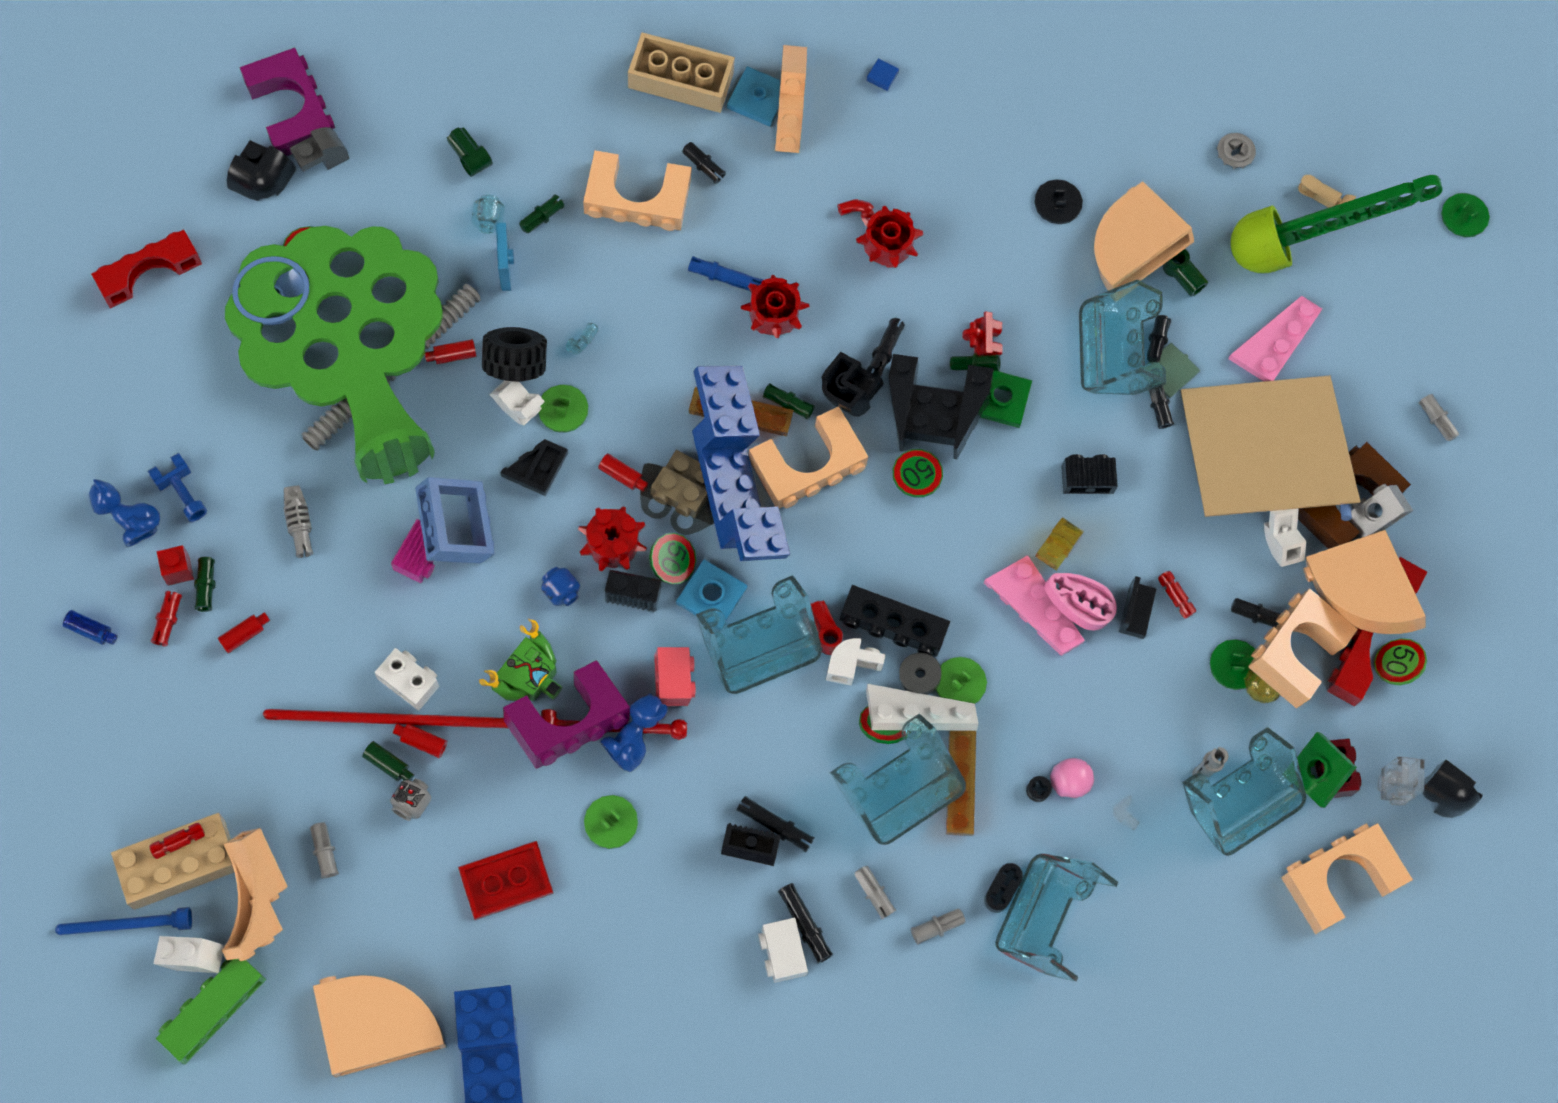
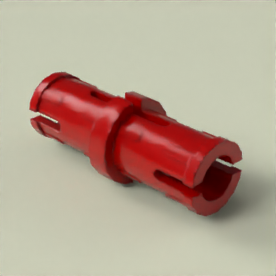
[150,591,183,647]

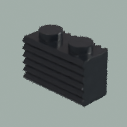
[1061,454,1118,494]
[605,570,661,613]
[721,823,780,866]

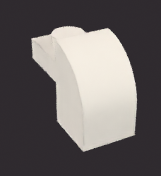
[489,380,545,426]
[1264,509,1306,567]
[826,638,885,686]

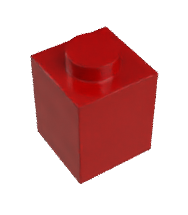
[156,545,194,586]

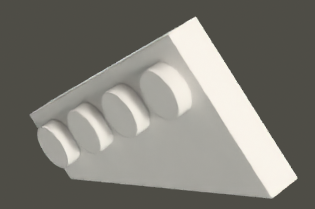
[866,684,979,731]

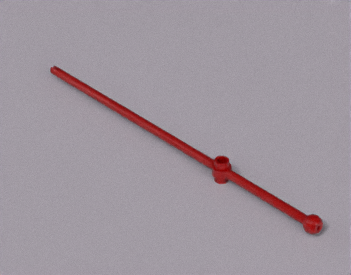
[263,709,687,740]

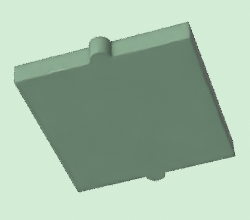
[1140,343,1200,399]

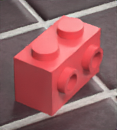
[654,647,696,706]

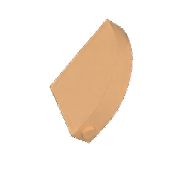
[1094,181,1194,299]
[1303,530,1426,634]
[313,975,446,1078]

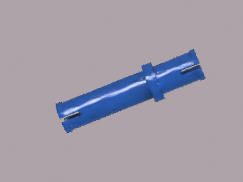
[688,256,763,291]

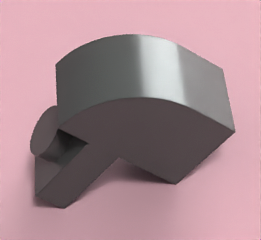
[290,127,349,172]

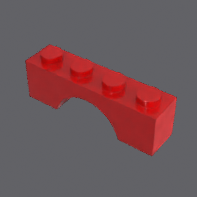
[91,229,202,309]

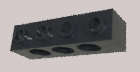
[839,585,950,656]

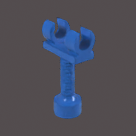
[147,452,207,522]

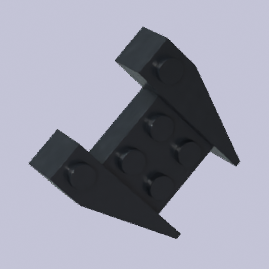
[889,354,994,459]

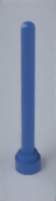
[55,907,192,935]

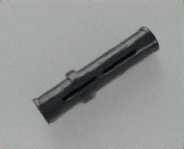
[867,318,905,378]
[737,796,815,852]
[778,883,833,964]

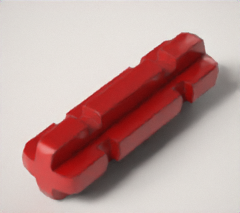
[1158,571,1196,619]
[149,823,205,859]

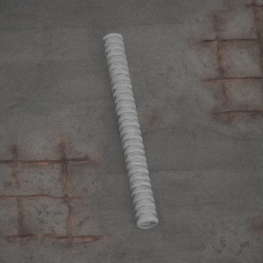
[302,284,481,451]

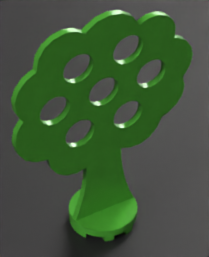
[225,226,443,484]

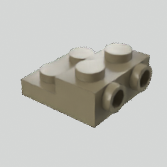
[651,450,708,518]

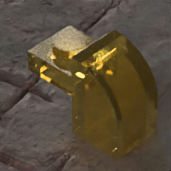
[1035,517,1084,571]

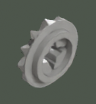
[1217,133,1256,169]

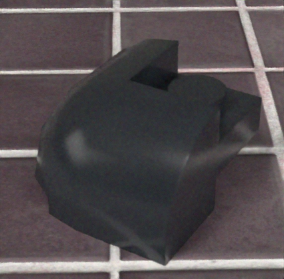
[226,140,296,201]
[821,352,884,417]
[1417,760,1483,818]

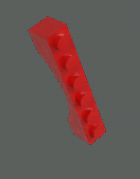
[1327,557,1427,707]

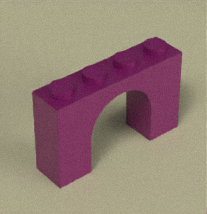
[239,48,335,156]
[503,660,630,769]

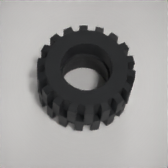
[482,327,547,382]

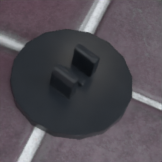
[1034,179,1083,224]

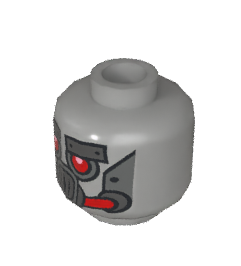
[390,778,431,821]

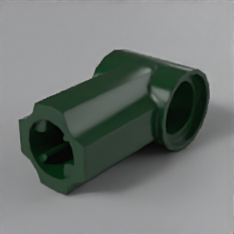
[447,127,493,177]
[1163,249,1208,297]

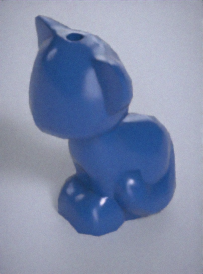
[88,479,160,548]
[600,693,668,772]

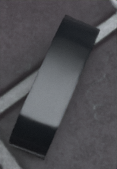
[984,863,1023,913]

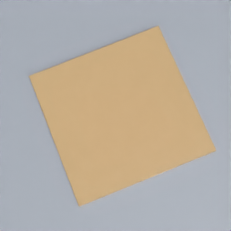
[1180,375,1360,517]

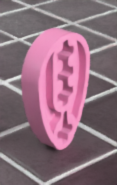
[1044,573,1117,631]

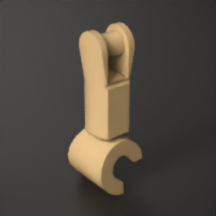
[1298,175,1356,208]

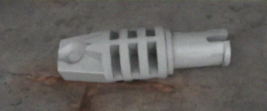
[283,485,313,558]

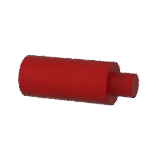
[425,339,477,364]
[598,453,648,492]
[217,612,270,654]
[393,724,448,759]

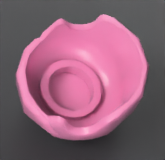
[1050,758,1094,799]

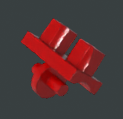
[962,311,1003,356]

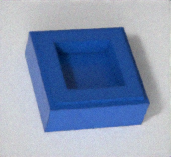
[866,58,899,91]

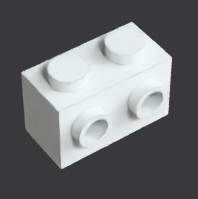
[375,648,439,711]

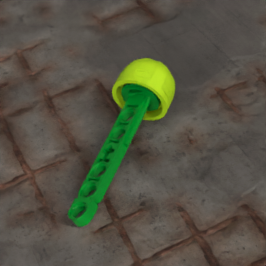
[1231,175,1443,273]

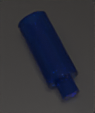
[63,610,118,645]

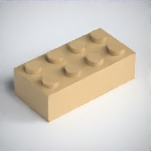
[628,32,735,113]
[111,813,234,910]

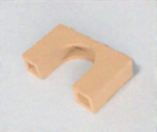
[583,150,692,231]
[748,406,868,509]
[1248,588,1357,709]
[1281,823,1413,934]

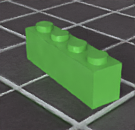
[155,959,267,1064]

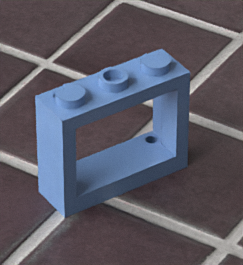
[415,477,494,563]

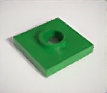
[980,371,1032,428]
[1285,732,1357,808]

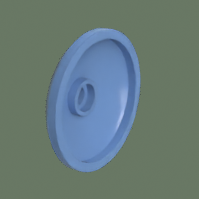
[232,256,309,325]

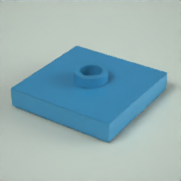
[727,66,780,127]
[496,223,514,291]

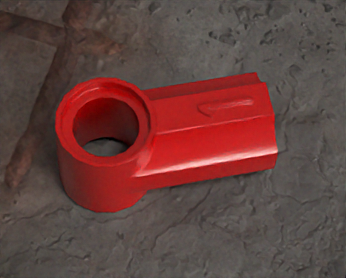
[803,600,843,655]

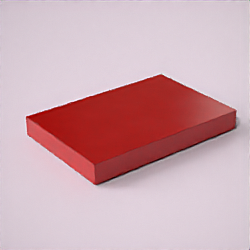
[458,841,554,920]

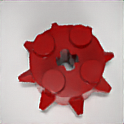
[856,206,923,268]
[741,275,810,338]
[578,506,647,571]

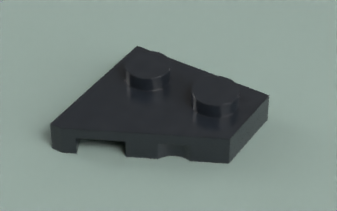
[500,439,568,496]

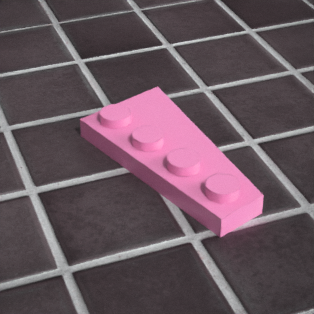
[1228,296,1322,382]

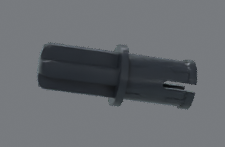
[682,142,726,184]
[1147,315,1171,363]
[1147,378,1174,429]
[1231,598,1281,628]

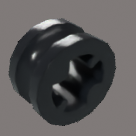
[1026,776,1052,802]

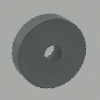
[899,653,941,695]

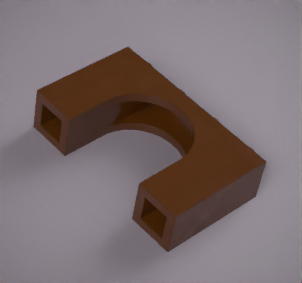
[1298,442,1411,549]

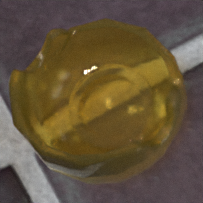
[1244,669,1281,703]

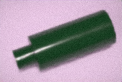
[362,741,414,781]

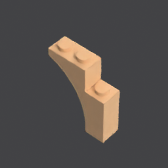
[775,45,807,153]
[222,828,288,961]

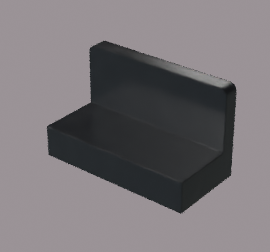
[1119,576,1157,639]

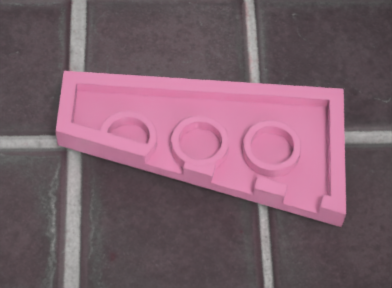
[984,555,1085,656]

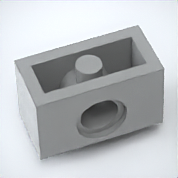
[1351,484,1413,537]

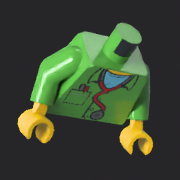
[479,618,562,701]

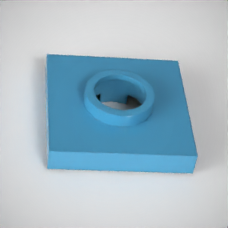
[676,559,748,630]

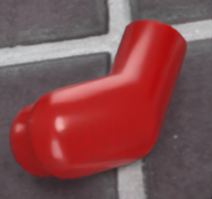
[837,199,874,218]

